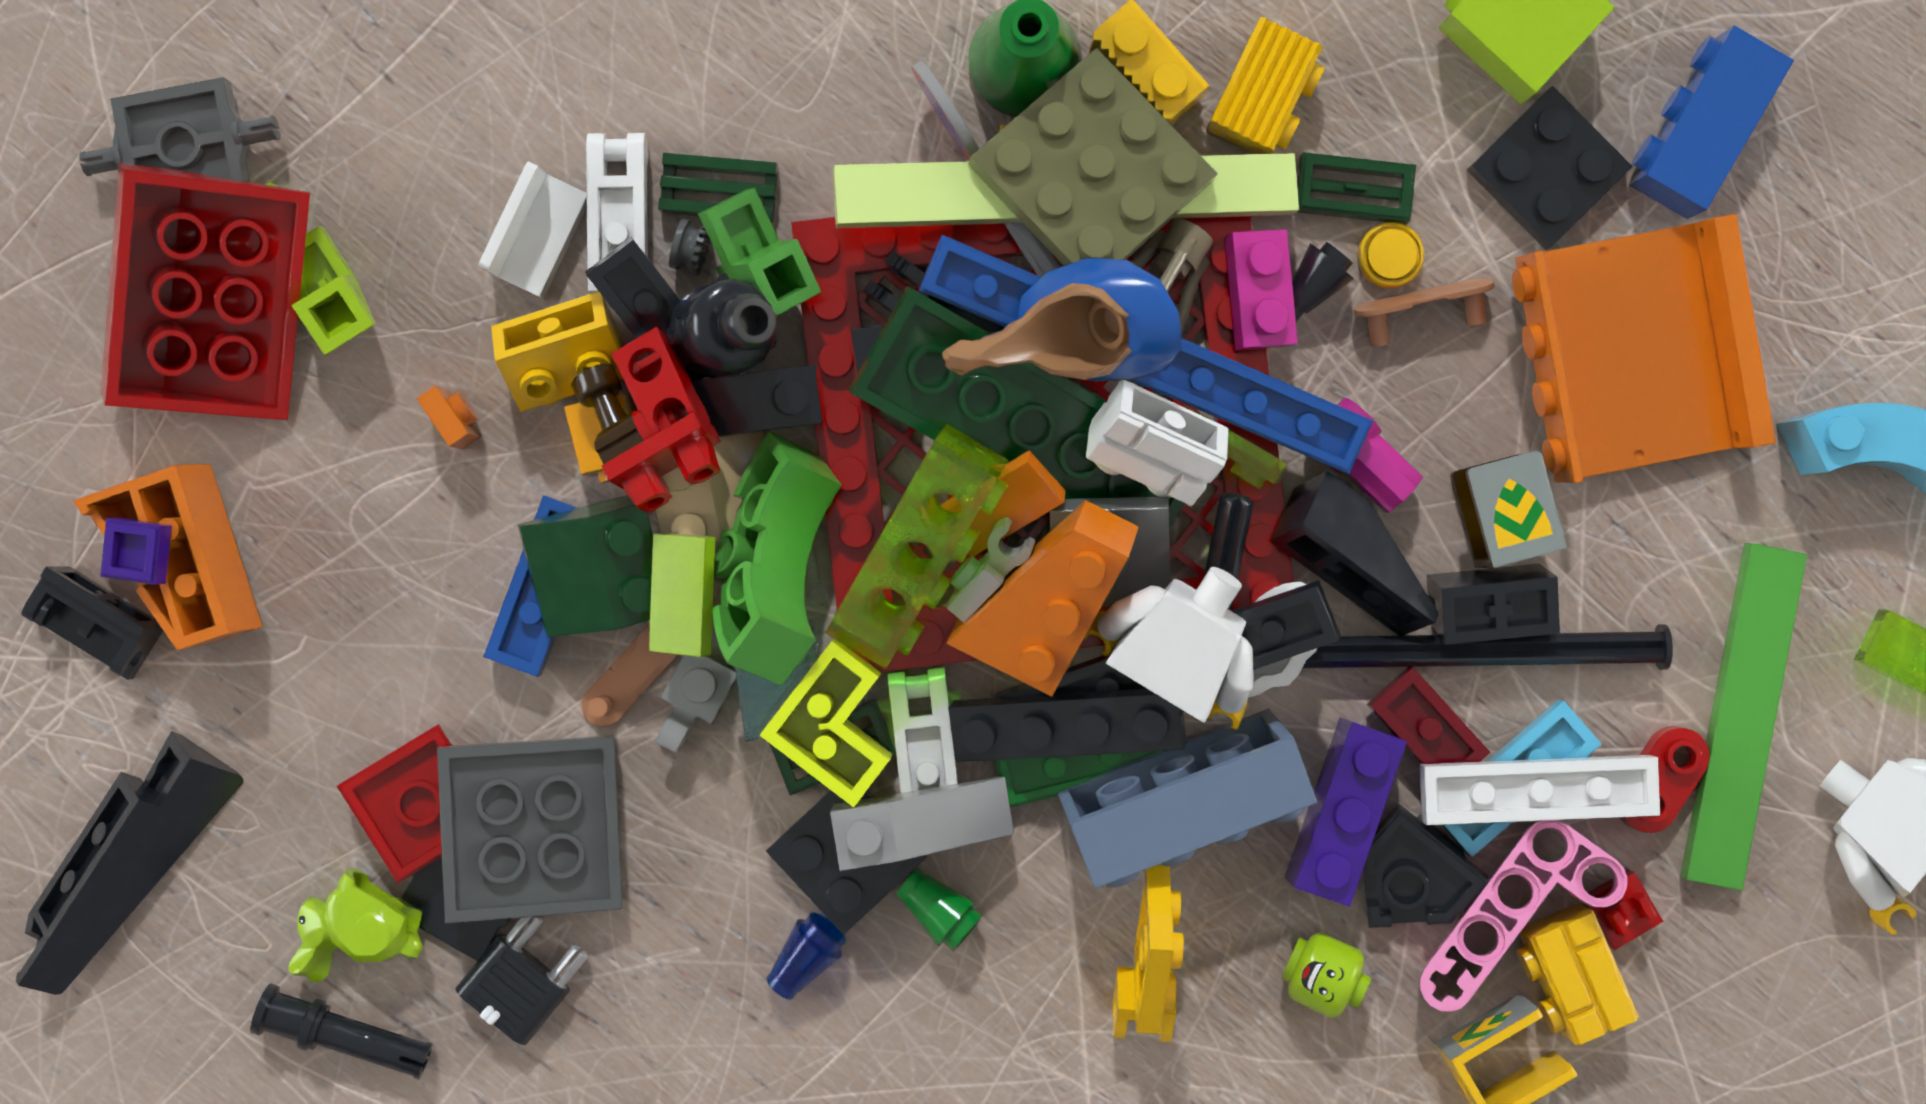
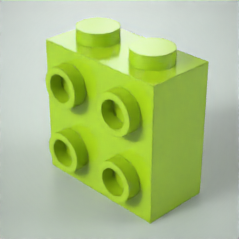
[1438,0,1615,105]

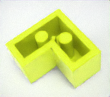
[760,638,892,808]

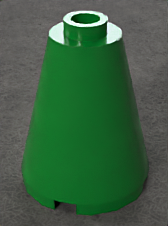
[968,0,1082,117]

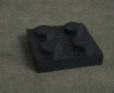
[1466,86,1633,250]
[766,789,928,935]

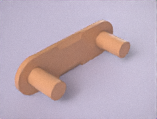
[1353,278,1495,347]
[582,623,678,727]

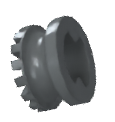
[669,218,710,276]

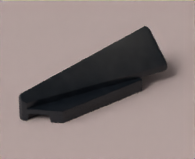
[16,731,243,995]

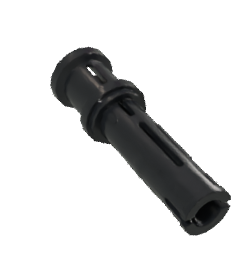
[250,983,433,1080]

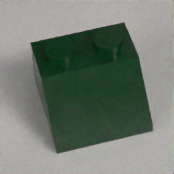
[517,495,653,637]

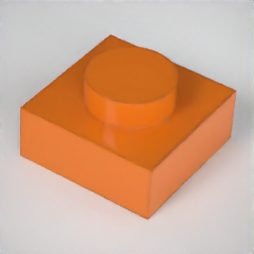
[416,386,481,450]

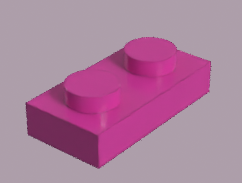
[1225,229,1298,351]

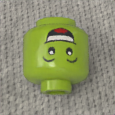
[1281,932,1372,1018]

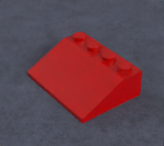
[101,163,310,421]

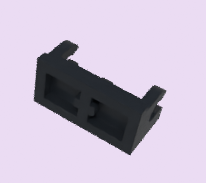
[1427,564,1560,645]
[21,566,163,680]

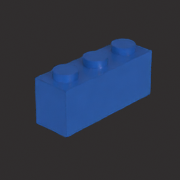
[1629,25,1794,219]

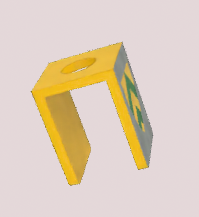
[1434,994,1577,1104]

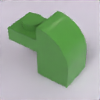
[698,188,821,316]

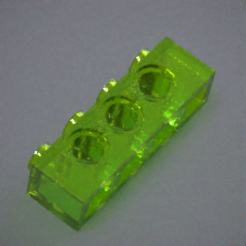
[825,424,1009,669]

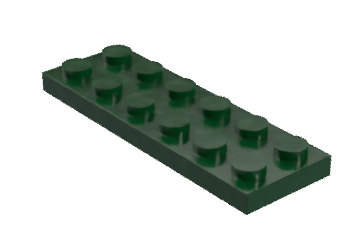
[848,286,1185,529]

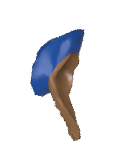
[942,258,1181,381]

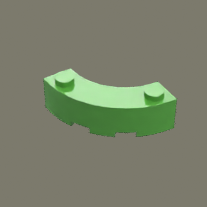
[712,430,842,686]

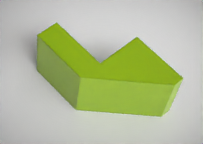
[292,226,376,355]

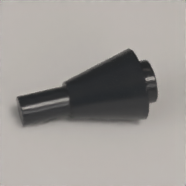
[1292,241,1354,322]

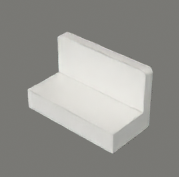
[478,161,587,300]

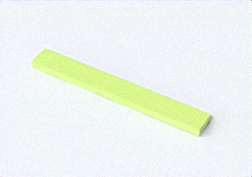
[833,153,1299,228]

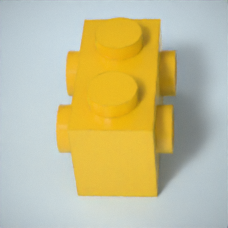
[491,291,625,412]

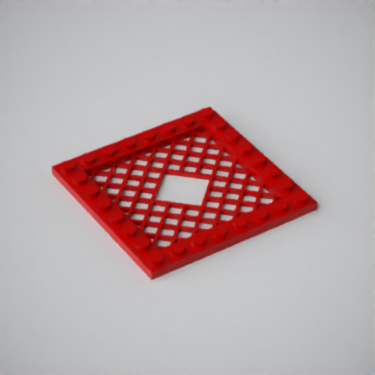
[791,216,1294,672]

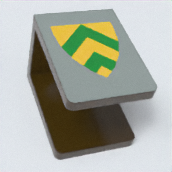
[1450,451,1567,568]

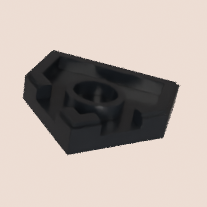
[1363,803,1489,928]

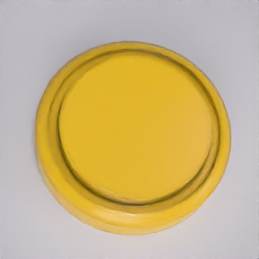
[1357,222,1424,289]

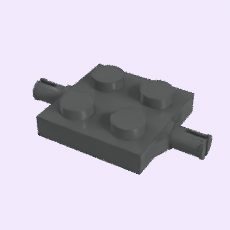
[79,77,281,182]

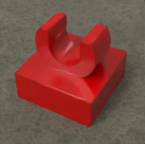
[1582,869,1664,951]

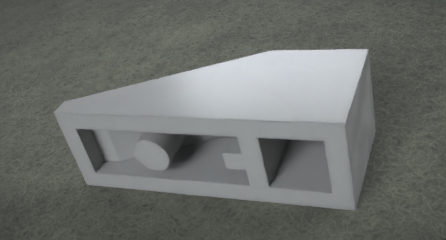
[830,776,1014,871]

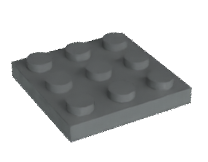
[437,735,622,923]

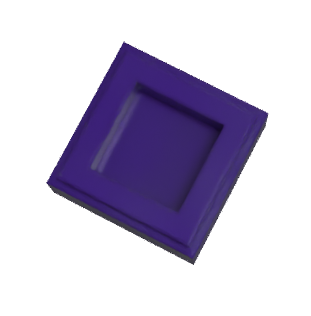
[100,517,172,585]

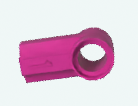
[1329,397,1424,513]

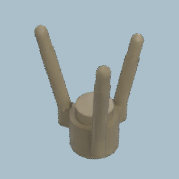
[1130,218,1213,335]

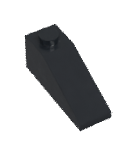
[635,365,823,437]
[1270,471,1439,636]

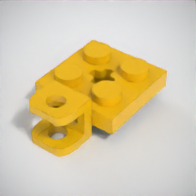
[1112,865,1184,1043]

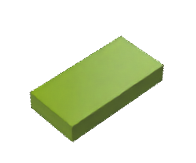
[649,533,715,657]

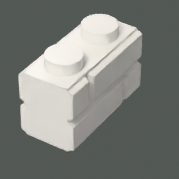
[1086,380,1228,506]

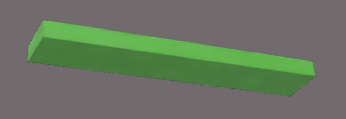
[1680,543,1807,891]

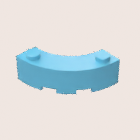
[1776,403,1926,494]

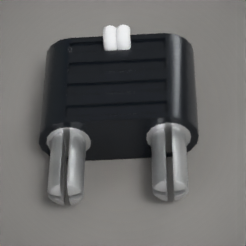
[455,916,588,1045]

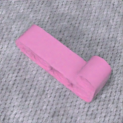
[1419,820,1627,1012]

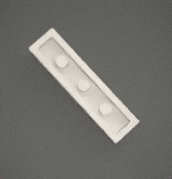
[1420,755,1660,825]

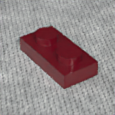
[1367,667,1491,764]

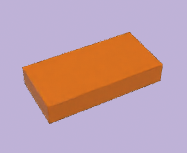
[935,450,1065,556]

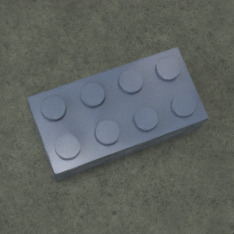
[1057,708,1318,889]

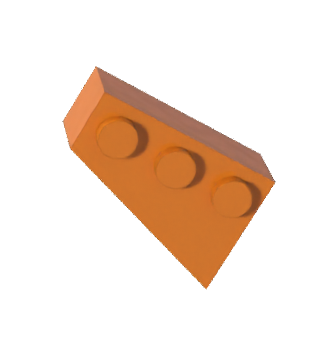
[73,464,263,650]
[946,500,1139,697]

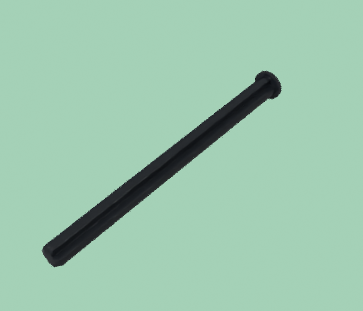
[1303,624,1673,670]

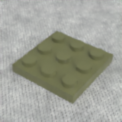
[968,48,1218,266]

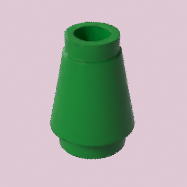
[896,868,983,951]

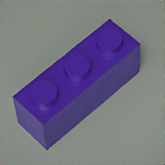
[1284,717,1407,907]

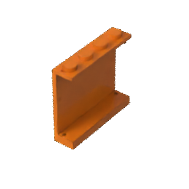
[1512,213,1776,483]

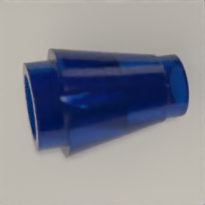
[766,912,846,1000]

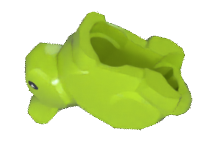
[288,868,423,982]

